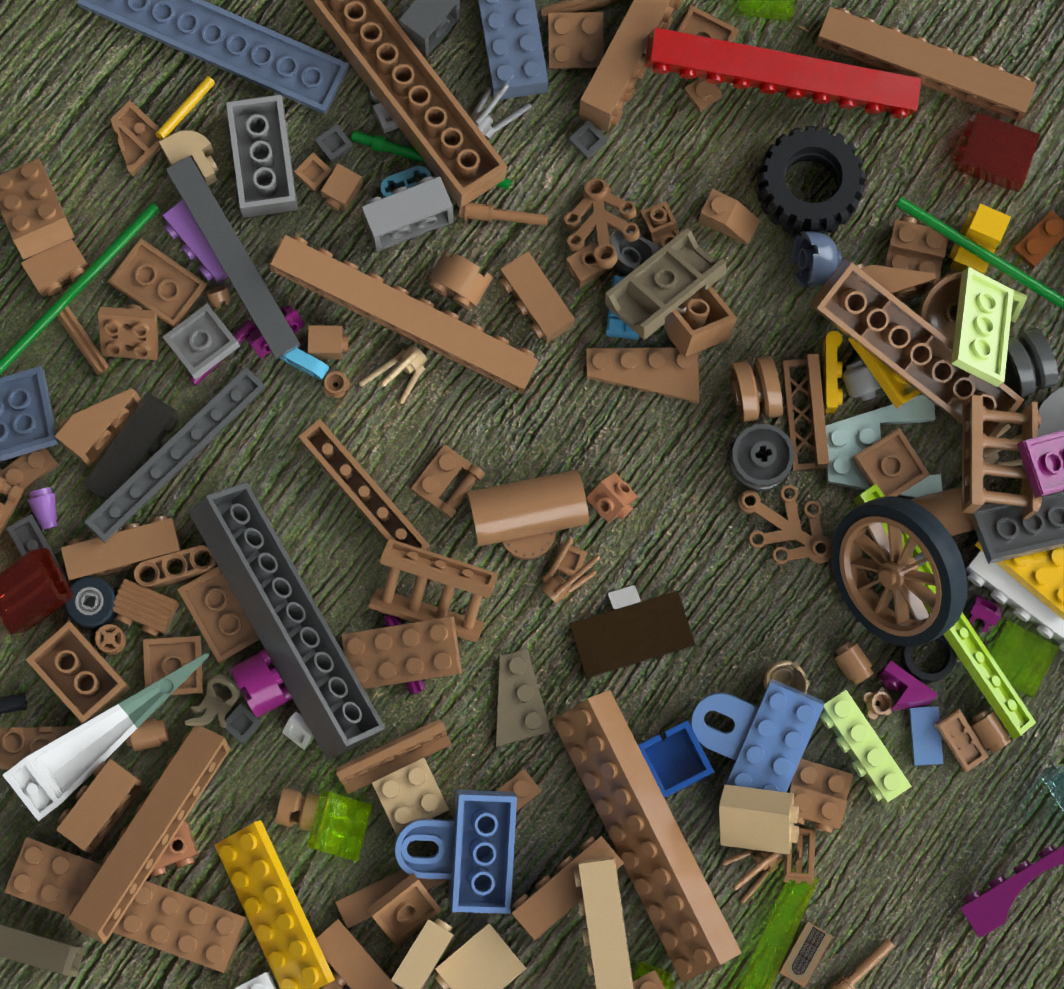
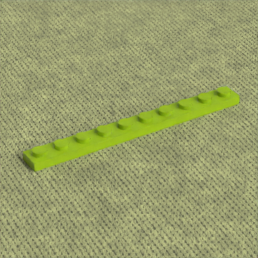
[853,484,1036,739]

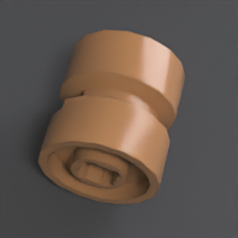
[276,787,324,833]

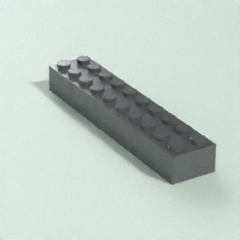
[189,482,386,761]

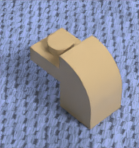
[159,130,218,186]

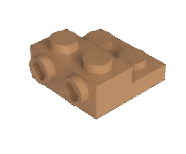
[884,216,948,284]
[788,759,854,834]

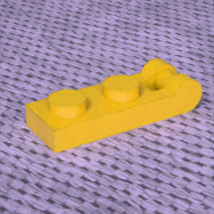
[822,331,843,414]

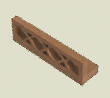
[782,354,829,471]

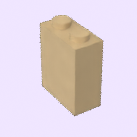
[719,785,799,855]
[391,918,454,989]
[434,923,527,989]

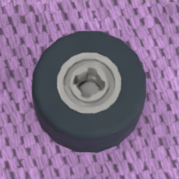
[64,576,117,630]

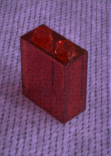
[954,113,1041,193]
[0,548,75,635]

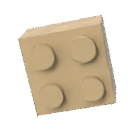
[372,758,450,835]

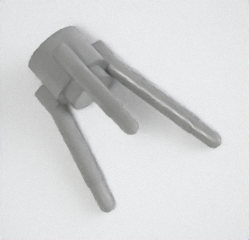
[469,84,532,139]

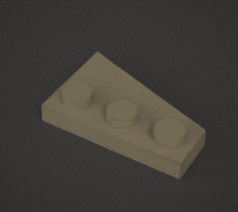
[496,649,551,748]

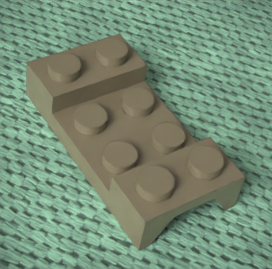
[605,228,726,340]

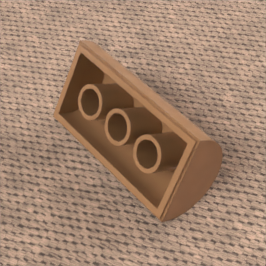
[466,469,589,547]

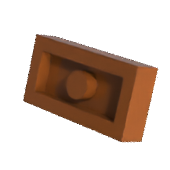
[1012,210,1064,269]

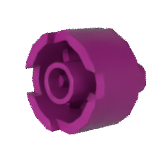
[230,649,292,718]

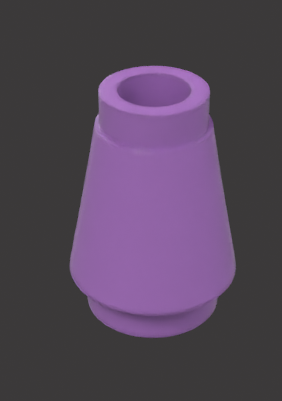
[27,487,58,531]

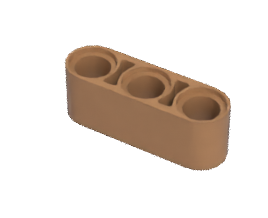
[134,545,218,590]

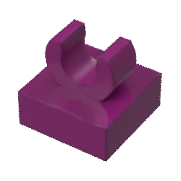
[969,594,1003,633]

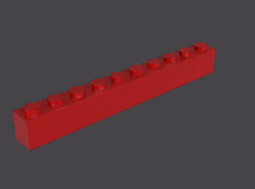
[644,28,921,119]

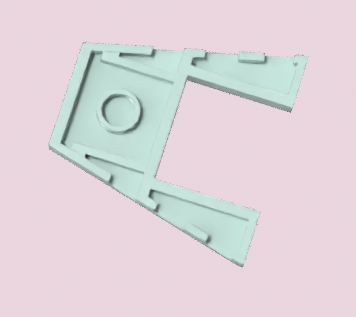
[826,395,942,499]

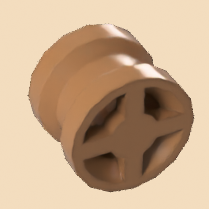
[95,624,127,655]

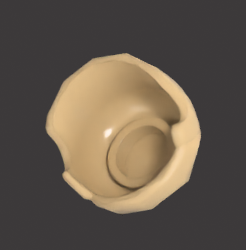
[763,660,808,694]

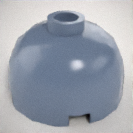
[791,231,842,287]

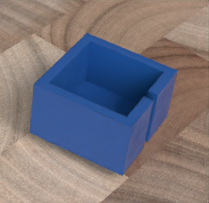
[638,720,714,799]

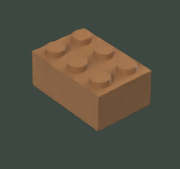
[0,158,75,260]
[25,621,131,724]
[56,759,145,854]

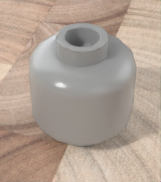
[842,359,881,402]

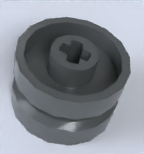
[1005,327,1059,398]
[729,424,794,492]

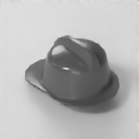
[610,231,662,275]

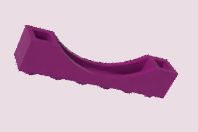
[961,837,1064,938]

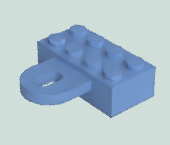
[692,678,824,792]
[394,790,517,914]

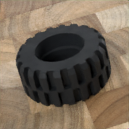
[756,126,866,236]

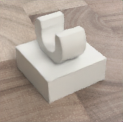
[282,712,314,750]

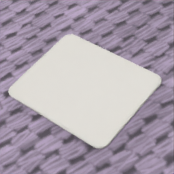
[608,585,640,609]

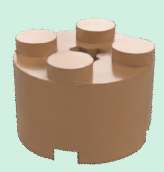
[428,250,493,311]

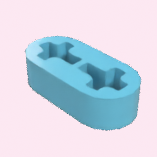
[381,166,431,198]
[280,348,329,380]

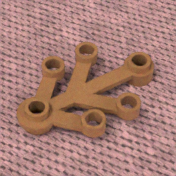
[564,178,640,269]
[737,485,833,565]

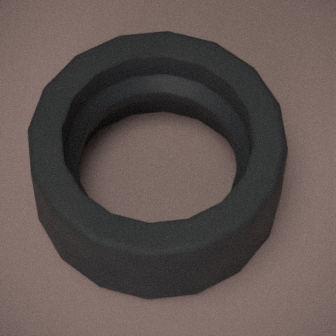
[900,635,957,684]

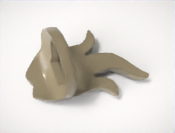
[184,674,240,728]

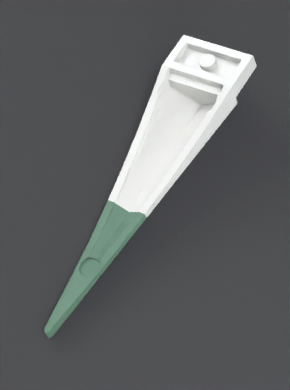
[3,653,209,821]

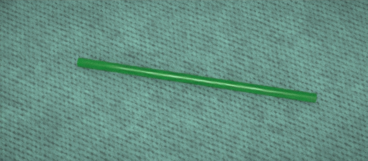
[895,196,1064,310]
[0,202,160,375]

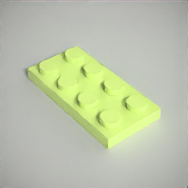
[951,267,1014,387]

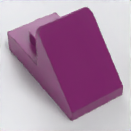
[878,661,938,711]

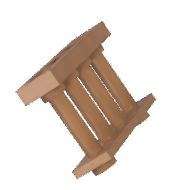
[962,395,1042,520]
[369,539,498,643]

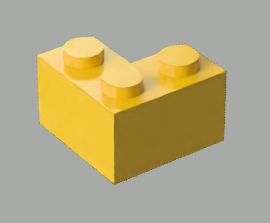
[949,203,1011,275]

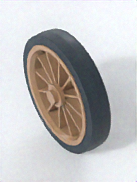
[831,496,967,647]

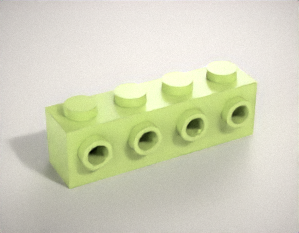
[820,690,912,805]

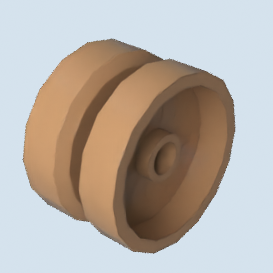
[730,355,783,424]

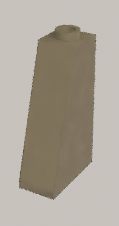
[0,924,86,977]

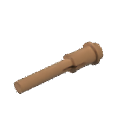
[459,202,549,226]
[829,938,895,989]

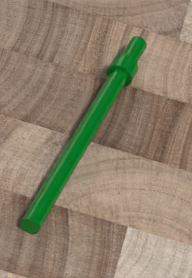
[351,130,512,190]

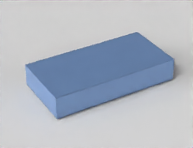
[909,706,943,766]

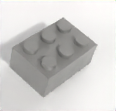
[362,176,454,252]

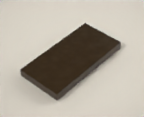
[569,591,695,679]

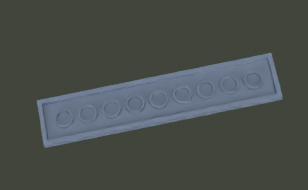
[77,0,349,115]

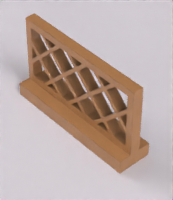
[335,719,452,795]

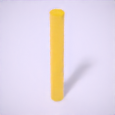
[155,76,215,140]

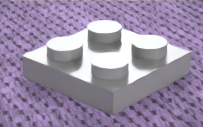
[163,303,240,380]

